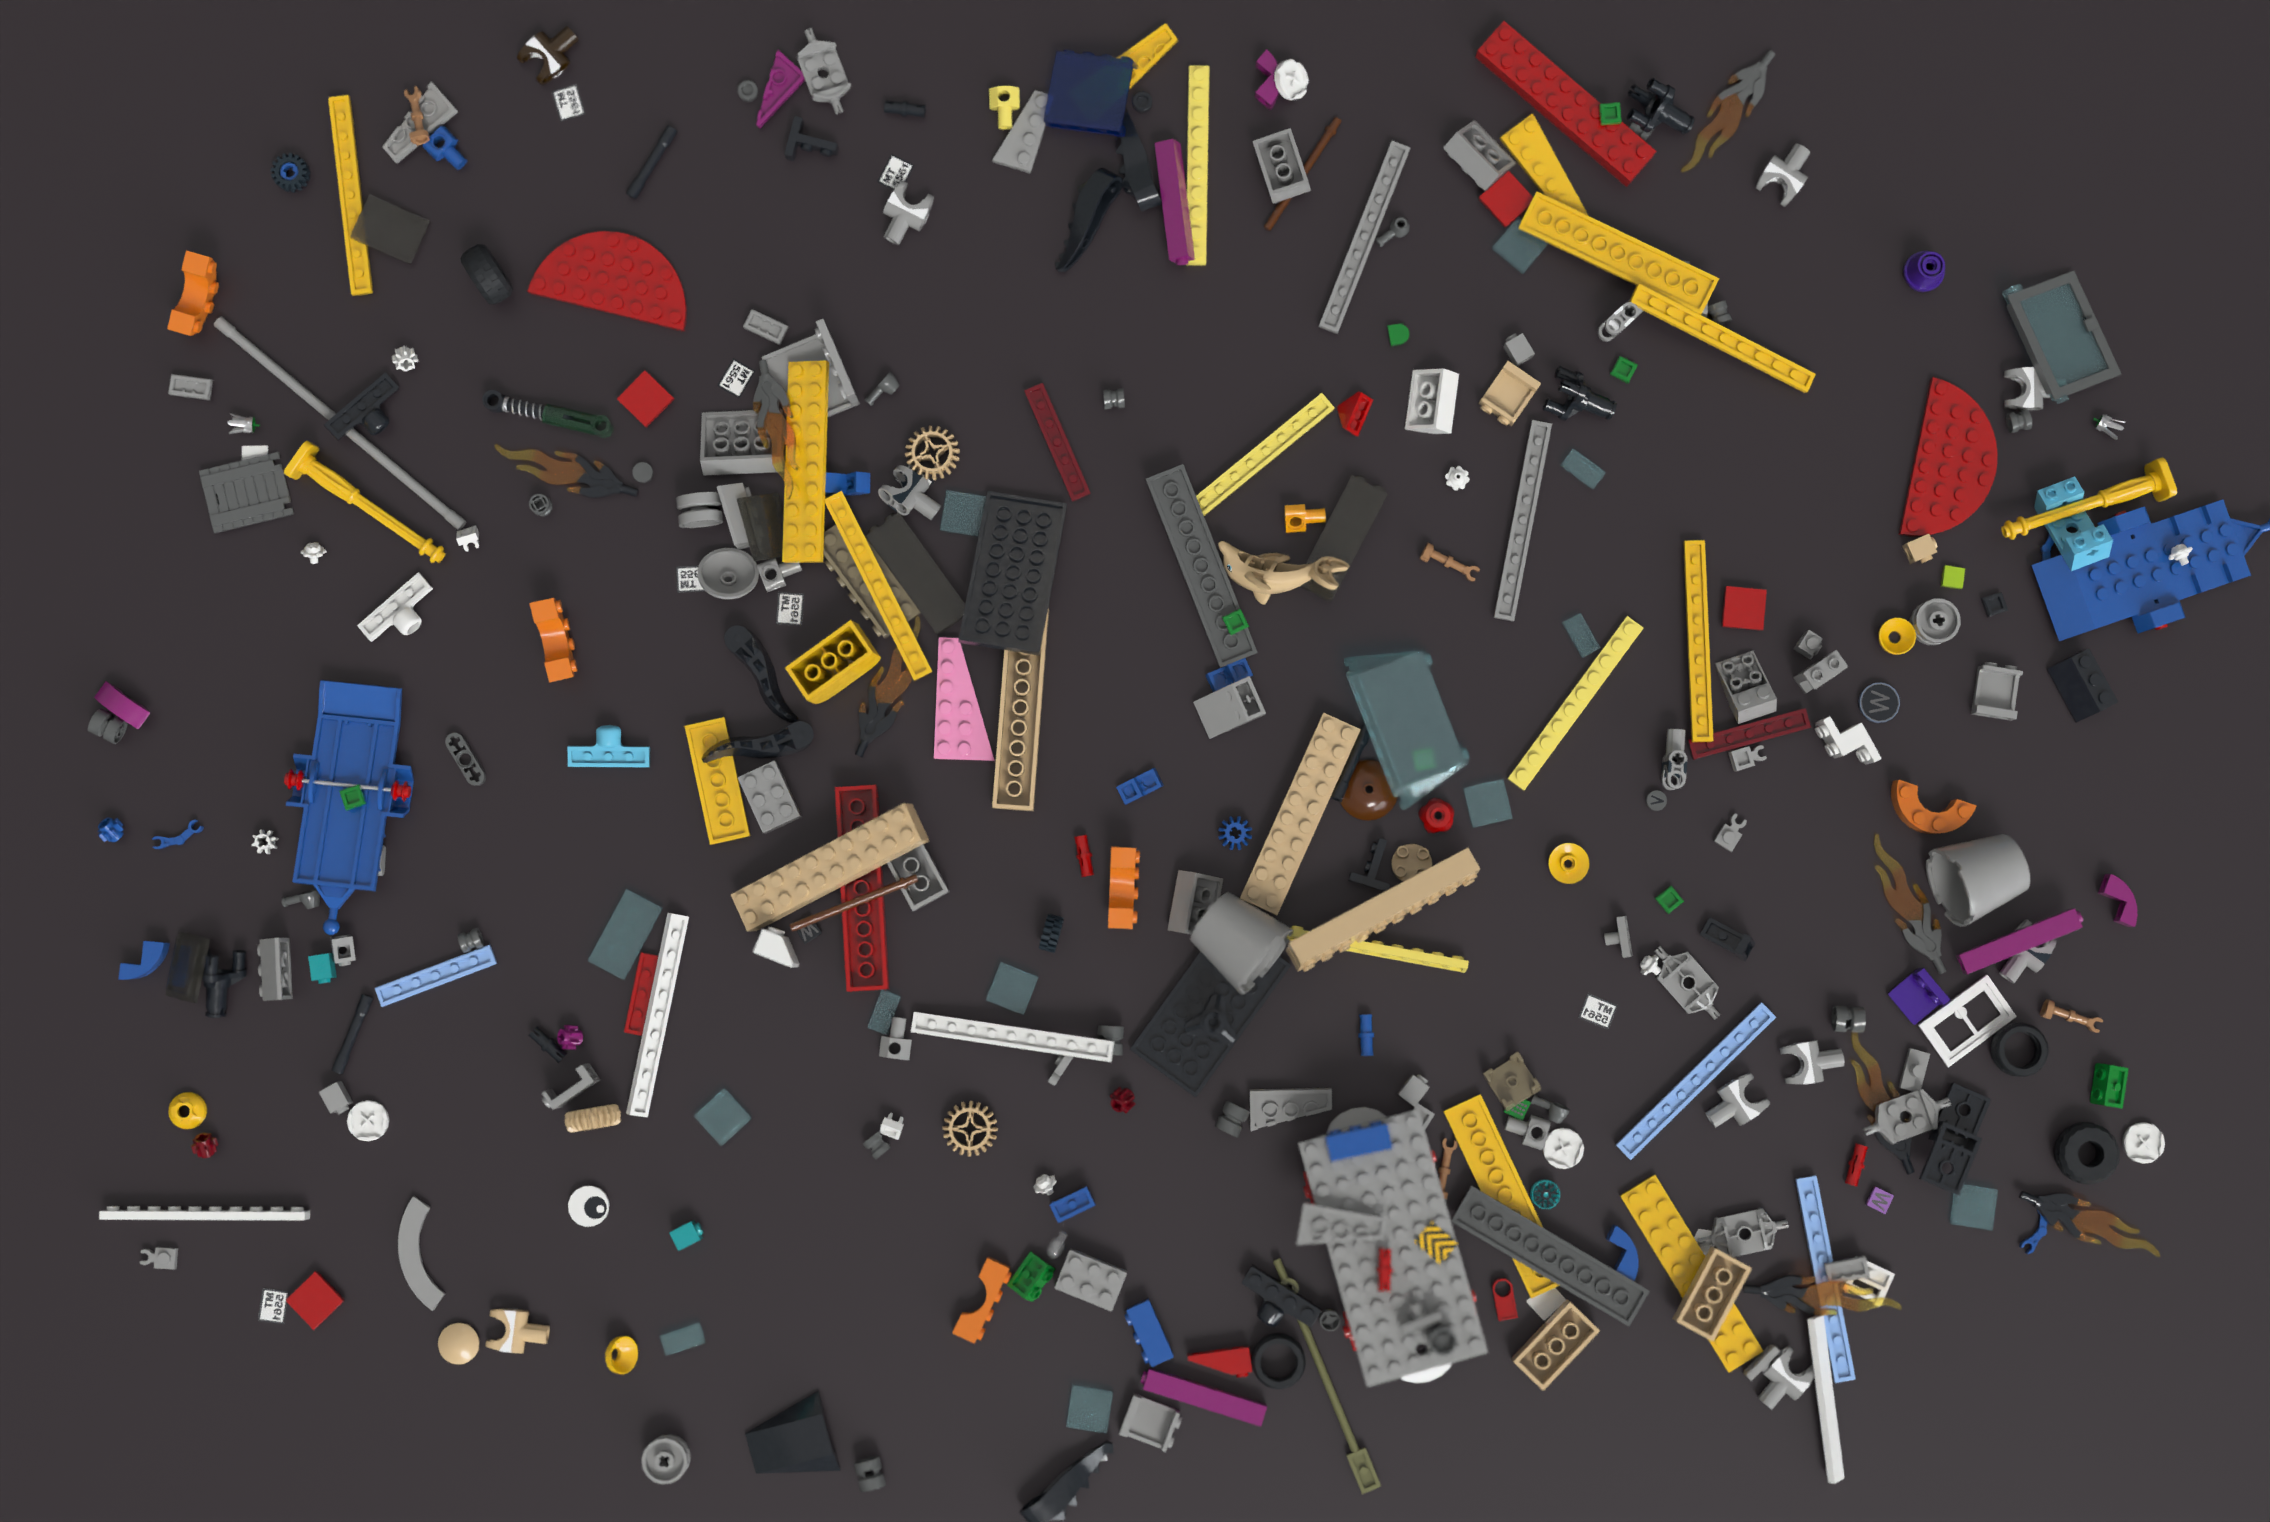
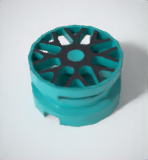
[1530,1179,1560,1209]

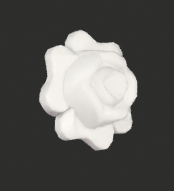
[1445,466,1470,490]
[301,542,326,564]
[2168,544,2193,566]
[1640,955,1661,975]
[1033,1174,1057,1195]

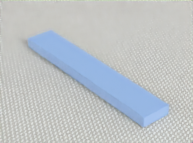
[375,945,498,1007]

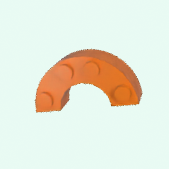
[167,250,219,336]
[529,598,578,683]
[1891,780,1977,834]
[1108,847,1140,929]

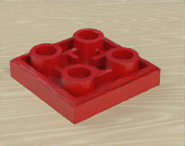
[1478,171,1533,228]
[617,370,674,428]
[1722,586,1767,631]
[285,1271,345,1330]

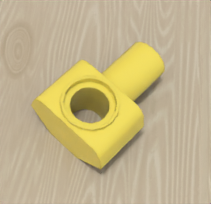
[989,86,1020,129]

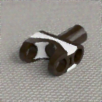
[517,26,579,85]

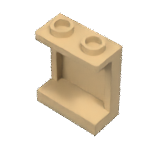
[1479,361,1541,426]

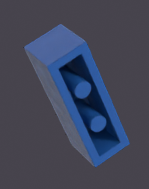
[1325,1120,1393,1162]
[1124,1298,1174,1367]

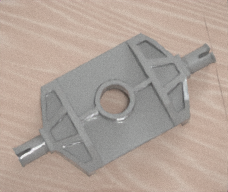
[797,28,851,114]
[1654,946,1721,1020]
[1863,1089,1951,1144]
[1697,1208,1789,1257]

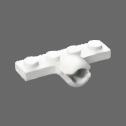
[357,572,433,642]

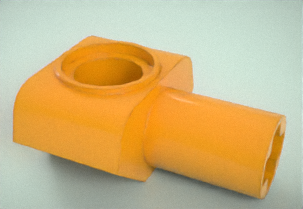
[1284,504,1326,533]

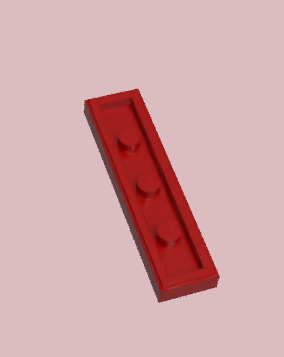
[624,952,659,1036]

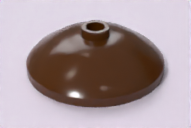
[1340,760,1398,821]

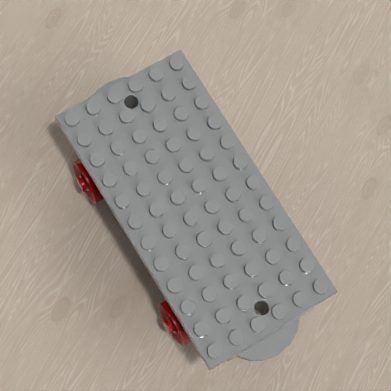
[1298,1107,1488,1387]

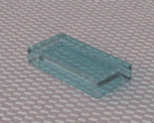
[1561,448,1606,489]
[1562,613,1600,658]
[867,990,901,1035]
[660,1322,706,1356]

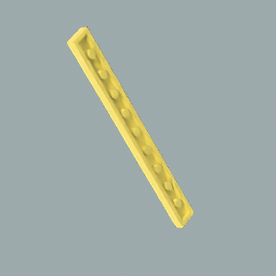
[1186,66,1209,265]
[1196,393,1335,516]
[1507,616,1643,791]
[1287,926,1469,973]

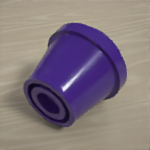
[1903,251,1945,292]

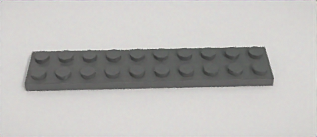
[1145,464,1258,668]
[1450,1186,1650,1326]

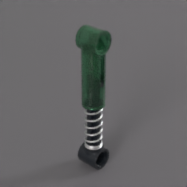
[482,390,614,438]

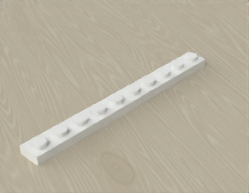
[626,913,689,1117]
[911,1012,1115,1062]
[99,1206,310,1220]

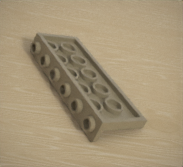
[823,524,921,638]

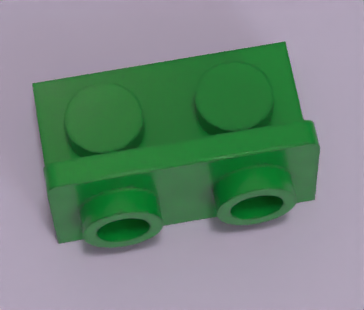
[2090,1063,2129,1109]
[1007,1251,1056,1302]

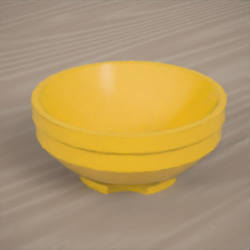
[1878,618,1916,655]
[168,1092,207,1129]
[605,1336,638,1374]

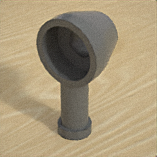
[1375,217,1410,247]
[864,372,900,406]
[282,889,320,909]
[1531,1094,1570,1124]

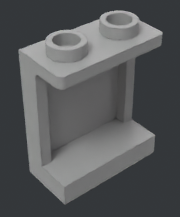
[1793,650,1848,694]
[1971,662,2023,721]
[542,1063,601,1110]
[1119,1393,1182,1452]

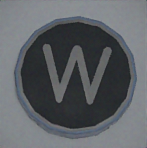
[1858,682,1900,723]

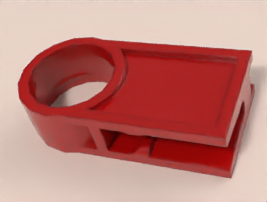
[1492,1278,1518,1321]

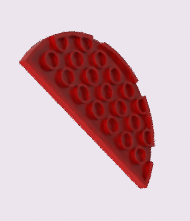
[527,231,687,331]
[1899,377,1997,536]

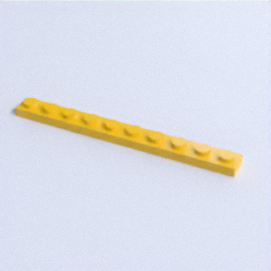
[328,95,373,296]
[1629,284,1816,393]
[825,491,932,681]
[1683,540,1713,742]

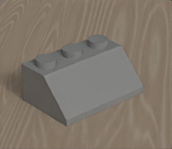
[1443,120,1516,191]
[717,483,764,550]
[1167,870,1223,935]
[257,938,293,1001]

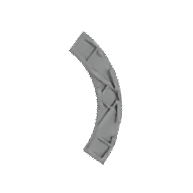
[398,1196,446,1311]

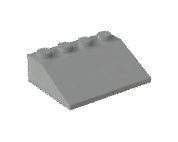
[700,409,784,476]

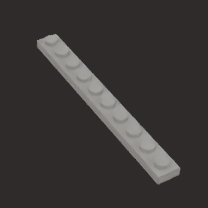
[1319,141,1410,334]
[1493,420,1552,622]

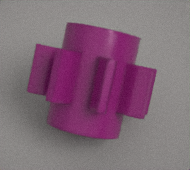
[557,1025,583,1050]

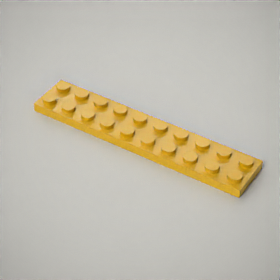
[1518,192,1719,315]
[782,360,829,563]
[1443,1094,1559,1299]
[1619,1174,1763,1373]

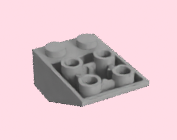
[1715,651,1777,724]
[1193,676,1266,739]

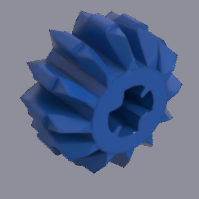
[1218,816,1252,850]

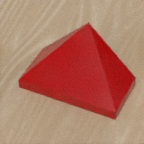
[1337,391,1373,437]

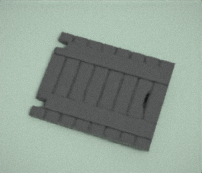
[199,452,294,533]

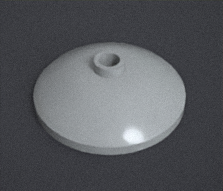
[698,548,759,599]

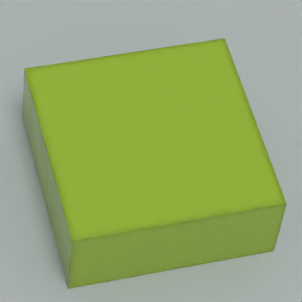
[1941,565,1965,589]

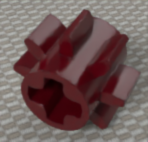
[1110,1087,1136,1113]
[191,1133,218,1158]

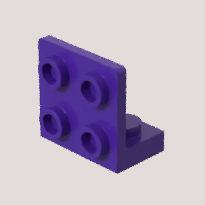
[1888,968,1950,1025]

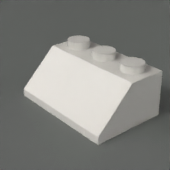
[1405,369,1459,434]
[753,927,800,968]

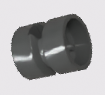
[88,708,128,744]
[1831,1005,1866,1033]
[1097,1025,1124,1055]
[1214,1100,1250,1138]
[1427,1324,1457,1355]
[853,1456,886,1492]

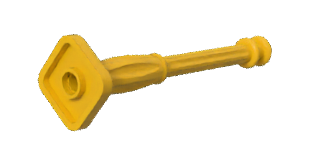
[284,440,446,563]
[2001,457,2177,540]

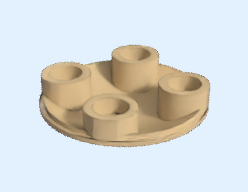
[1391,844,1432,882]
[438,1323,479,1364]

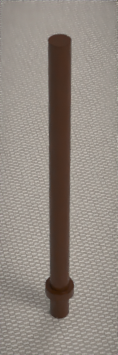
[1264,117,1342,231]
[790,874,919,932]

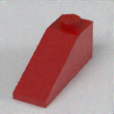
[1187,1345,1252,1377]

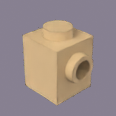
[1902,534,1937,564]

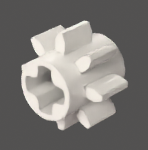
[392,346,418,372]
[251,829,279,854]

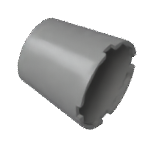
[1926,834,2030,927]
[1190,892,1293,995]

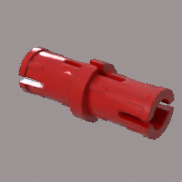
[1074,835,1094,877]
[1845,1143,1868,1187]
[1376,1248,1393,1292]

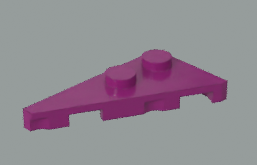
[756,50,805,128]

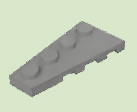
[383,81,458,164]
[992,90,1054,174]
[1250,1088,1332,1131]
[1296,1203,1387,1245]

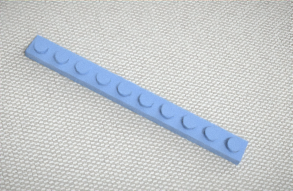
[1615,1002,1776,1160]
[1795,1175,1856,1383]

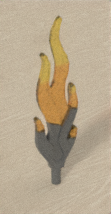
[1681,50,1775,172]
[753,360,798,500]
[1874,834,1947,975]

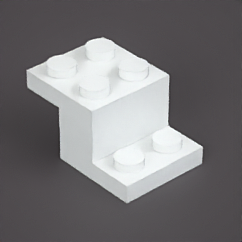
[1815,716,1882,765]

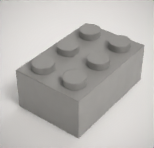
[1253,128,1311,204]
[737,760,802,834]
[887,844,950,911]
[1055,1248,1127,1312]

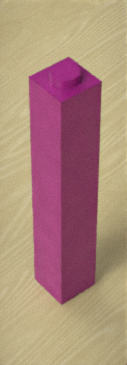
[1155,139,1195,265]
[1956,908,2083,974]
[1140,1367,1267,1427]

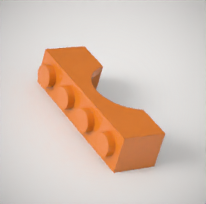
[953,1256,1012,1344]

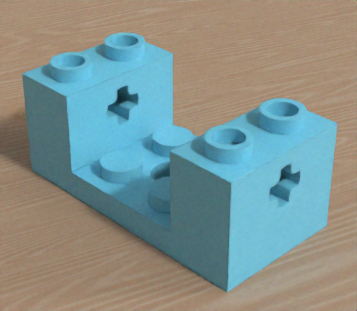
[2034,476,2113,571]

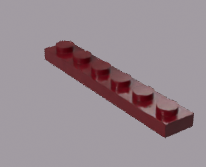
[1024,383,1091,502]
[1687,708,1811,760]

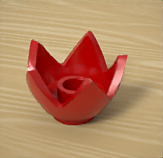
[1418,798,1455,833]

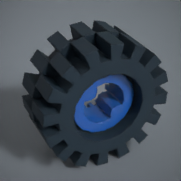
[270,153,311,192]
[1039,913,1064,953]

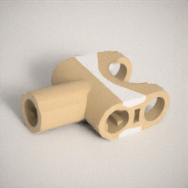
[485,1308,550,1353]

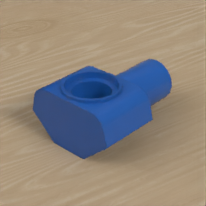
[423,126,467,170]

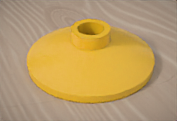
[1548,843,1589,884]

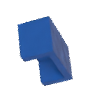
[1049,1185,1096,1223]

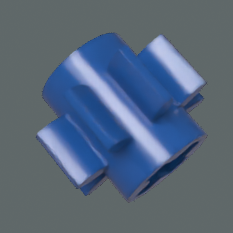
[98,818,124,842]

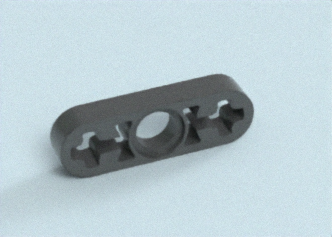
[445,733,486,786]

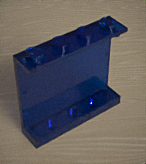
[1043,49,1138,137]

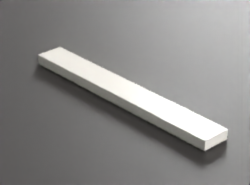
[1807,1315,1844,1483]

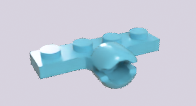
[567,725,650,767]

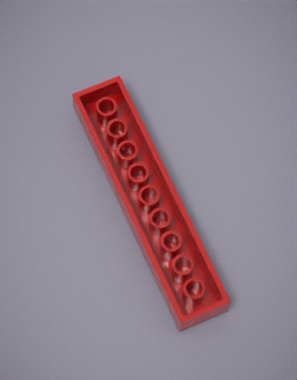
[1475,21,1656,187]
[835,785,889,992]

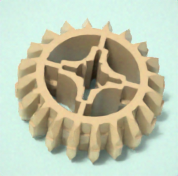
[905,426,960,480]
[942,1101,998,1157]
[565,1104,621,1132]

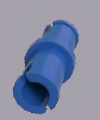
[1358,1015,1374,1056]

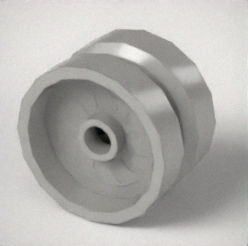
[676,492,723,528]
[1910,599,1961,645]
[642,1434,691,1484]

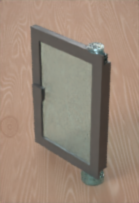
[2002,271,2121,404]

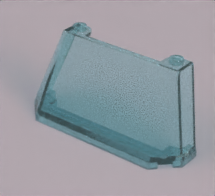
[1344,650,1470,810]

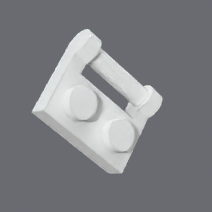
[1841,1256,1895,1307]

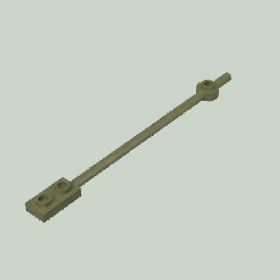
[1273,1258,1381,1494]

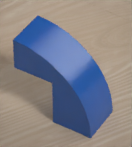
[825,472,870,496]
[119,941,170,980]
[1606,1224,1638,1281]

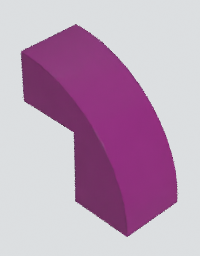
[1255,50,1279,110]
[94,681,150,730]
[2098,874,2138,927]

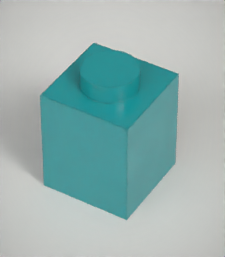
[308,953,337,984]
[670,1220,704,1251]

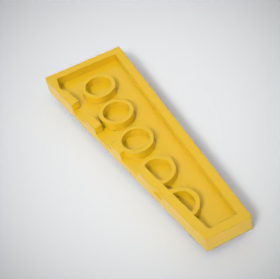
[1068,23,1178,126]
[1500,114,1588,216]

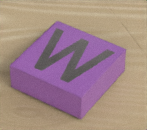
[1865,1186,1894,1214]

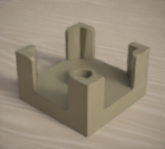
[1483,1052,1541,1112]

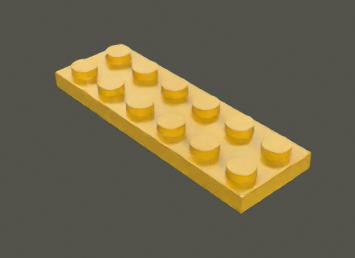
[685,717,751,845]

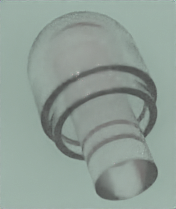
[1046,1231,1067,1259]

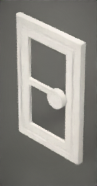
[1918,974,2017,1067]

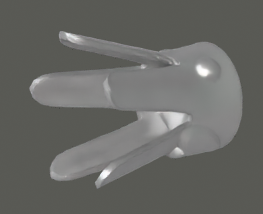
[227,413,260,434]
[2093,414,2126,440]

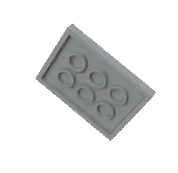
[761,319,860,417]

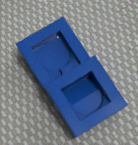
[1205,658,1253,692]
[1116,768,1164,805]

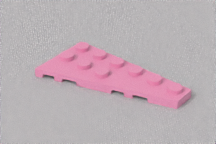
[934,637,995,761]

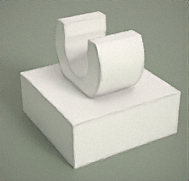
[456,526,479,551]
[880,1113,904,1140]

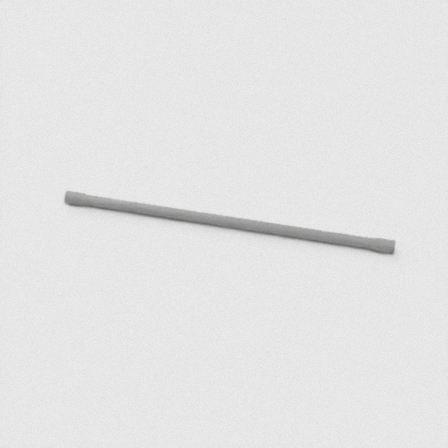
[214,317,466,531]

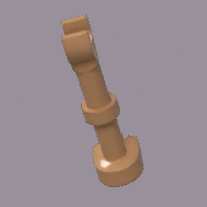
[404,86,430,146]
[1420,543,1480,582]
[2039,999,2103,1033]
[1438,1138,1458,1200]

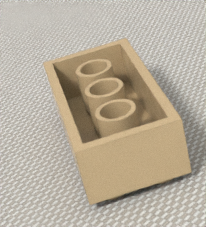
[1672,1246,1752,1341]
[1511,1300,1600,1391]

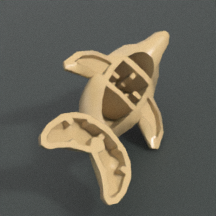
[1218,541,1350,605]

